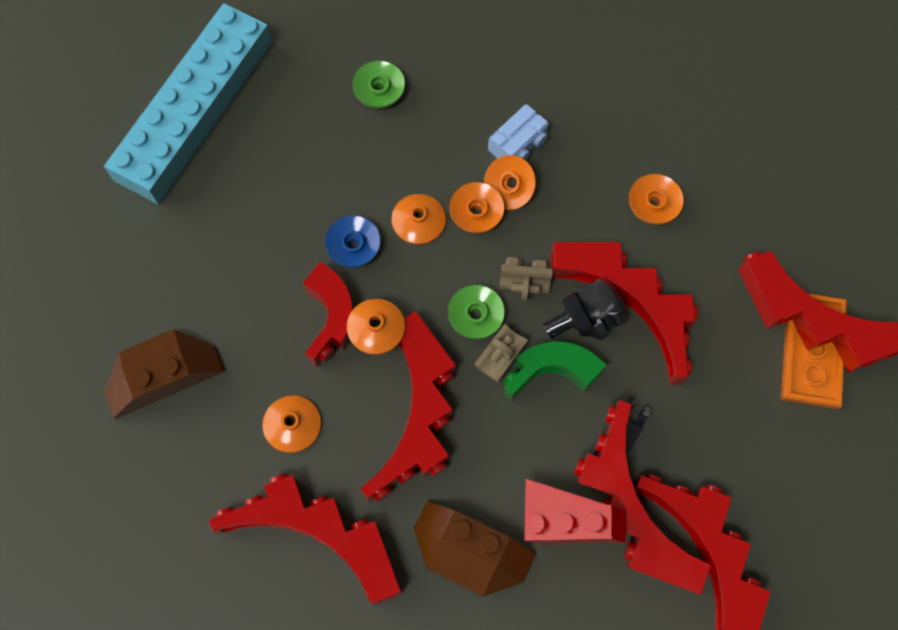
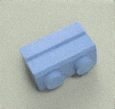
[488,104,549,160]

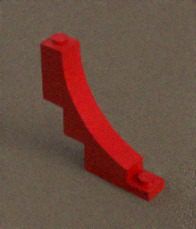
[738,251,898,373]

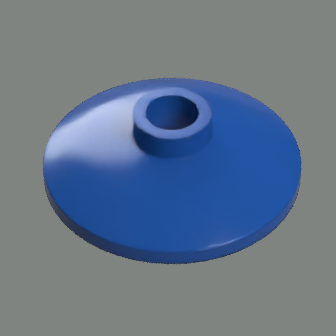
[325,216,380,268]

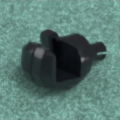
[543,278,628,340]

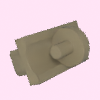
[499,257,553,301]
[474,324,528,383]

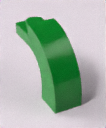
[503,342,607,401]

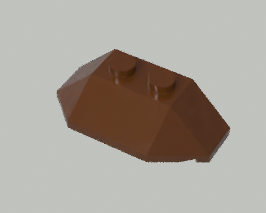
[104,329,224,419]
[414,501,536,597]

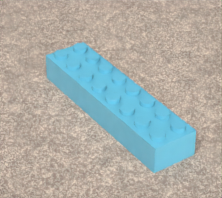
[104,3,272,205]

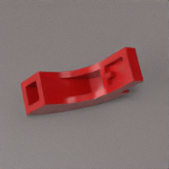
[303,262,353,367]

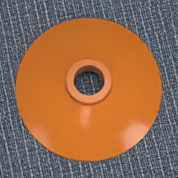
[484,155,536,210]
[629,174,684,225]
[450,182,504,233]
[392,194,446,245]
[347,299,405,355]
[263,395,321,453]

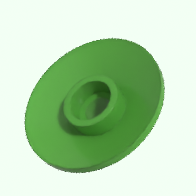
[352,61,405,108]
[448,285,505,339]

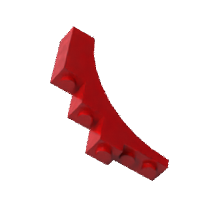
[551,242,698,385]
[360,311,456,502]
[574,400,711,595]
[209,473,402,605]
[633,474,771,630]

